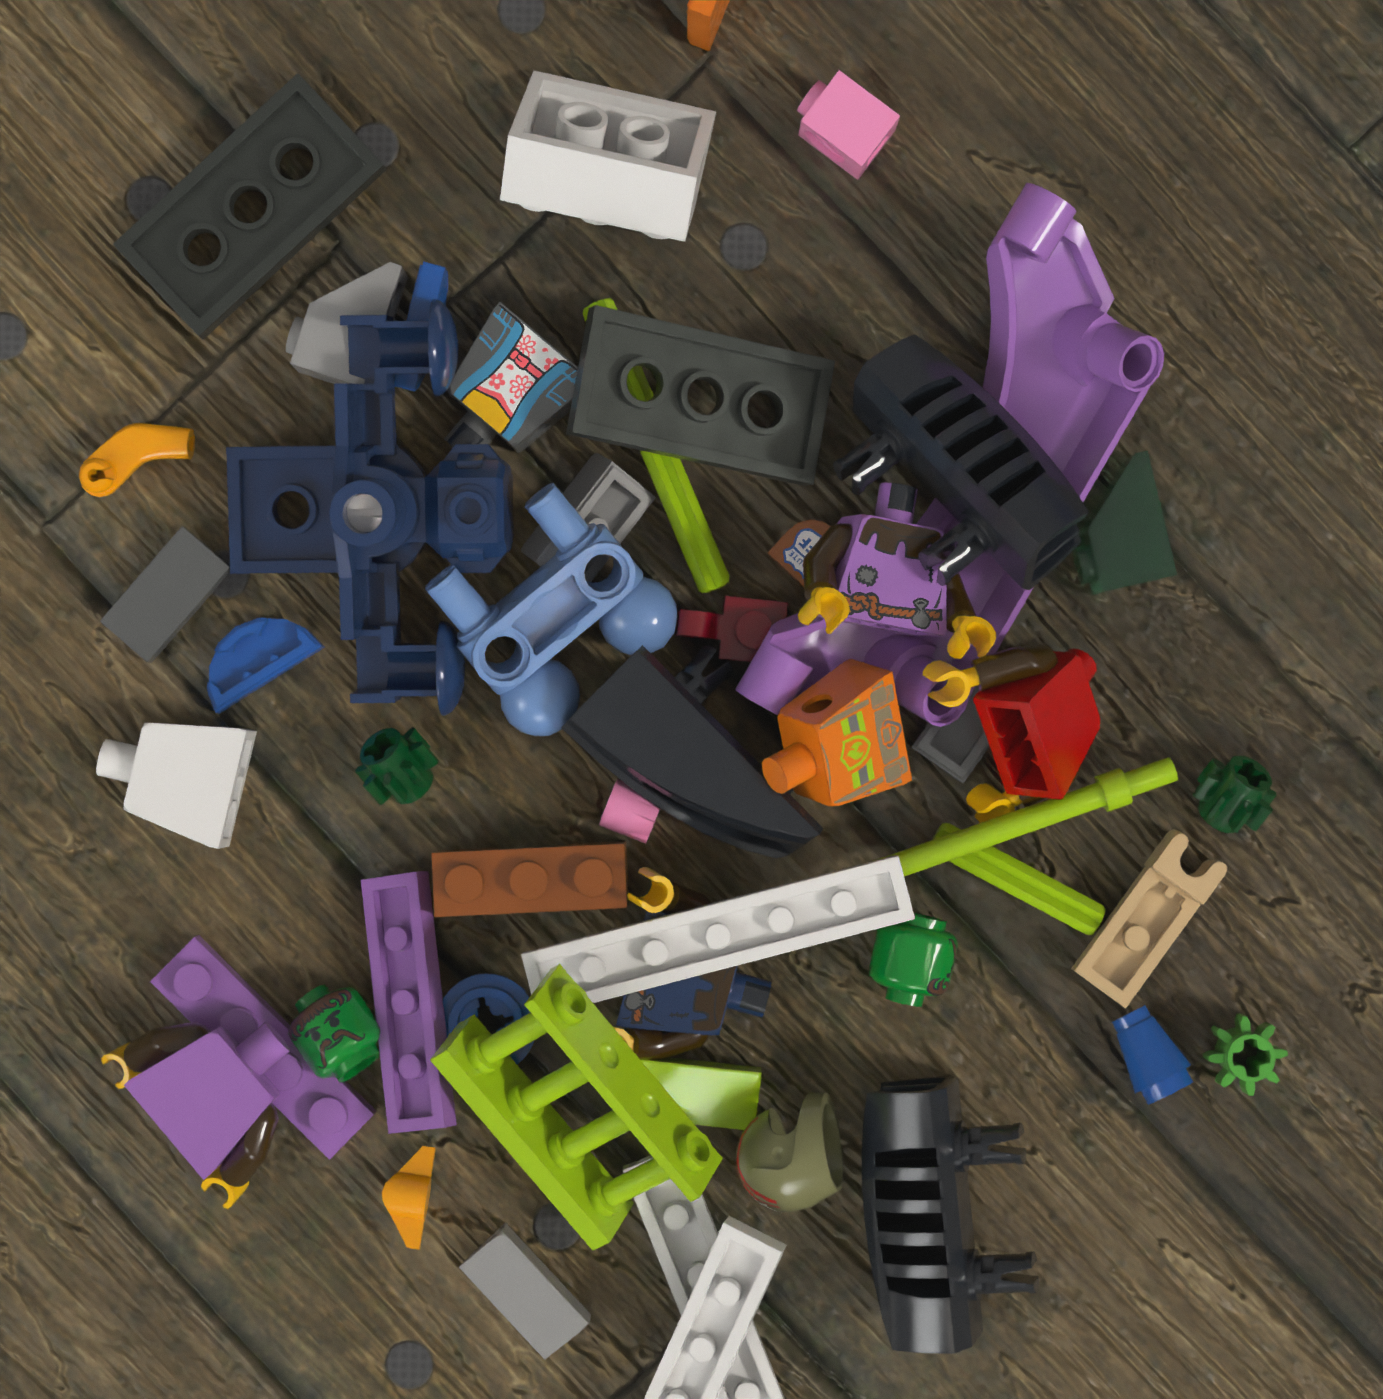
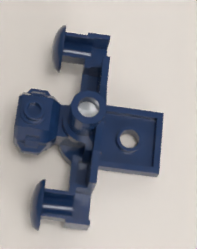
[226,299,514,716]

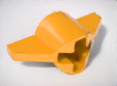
[382,1146,436,1250]

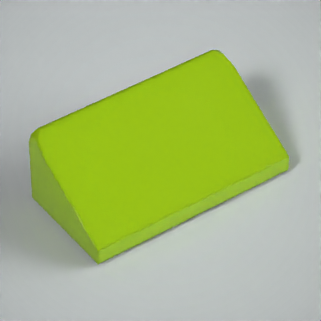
[641,1057,762,1130]

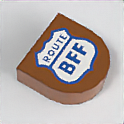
[767,519,831,588]

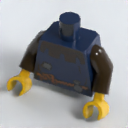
[613,867,772,1060]

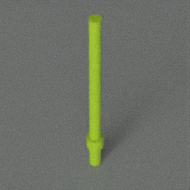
[874,757,1178,877]

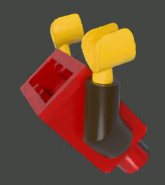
[923,644,1101,823]

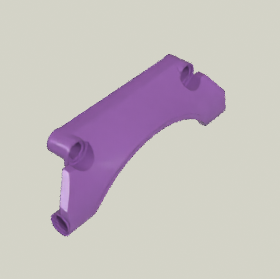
[735,183,1164,727]

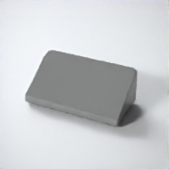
[521,453,656,582]
[459,1222,591,1360]

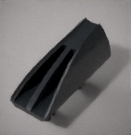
[561,645,824,858]

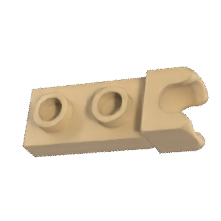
[1071,829,1227,1008]

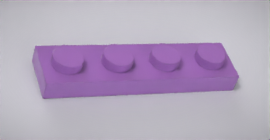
[361,871,457,1134]
[150,935,377,1160]

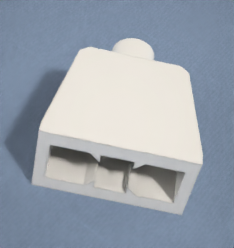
[96,723,257,849]

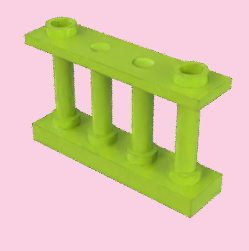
[430,963,723,1251]

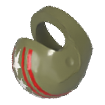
[736,1092,843,1213]

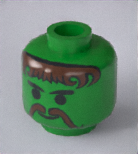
[869,913,958,1007]
[288,984,380,1083]

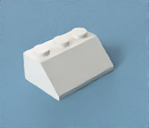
[500,71,716,242]

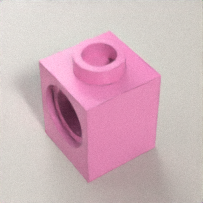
[797,70,900,180]

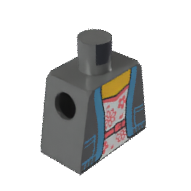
[444,302,578,454]

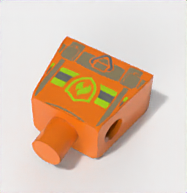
[762,658,912,806]

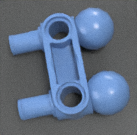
[425,483,677,736]

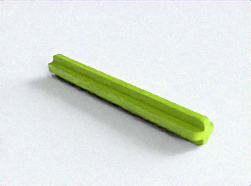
[583,298,730,593]

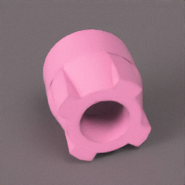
[599,779,660,844]

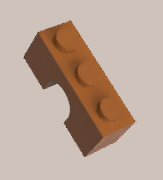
[431,841,629,917]

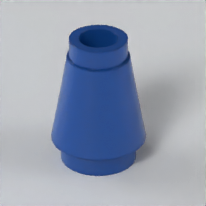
[1112,1005,1193,1105]

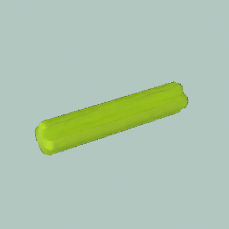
[932,823,1106,935]

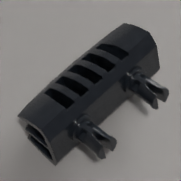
[833,334,1089,590]
[862,1075,1039,1354]

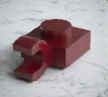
[676,596,788,663]

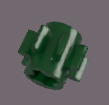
[355,727,439,805]
[1193,756,1277,833]

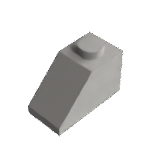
[286,262,408,384]

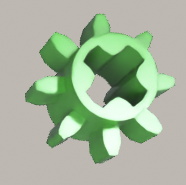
[1203,1013,1288,1096]

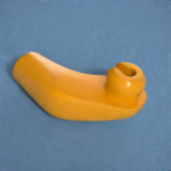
[79,423,195,497]

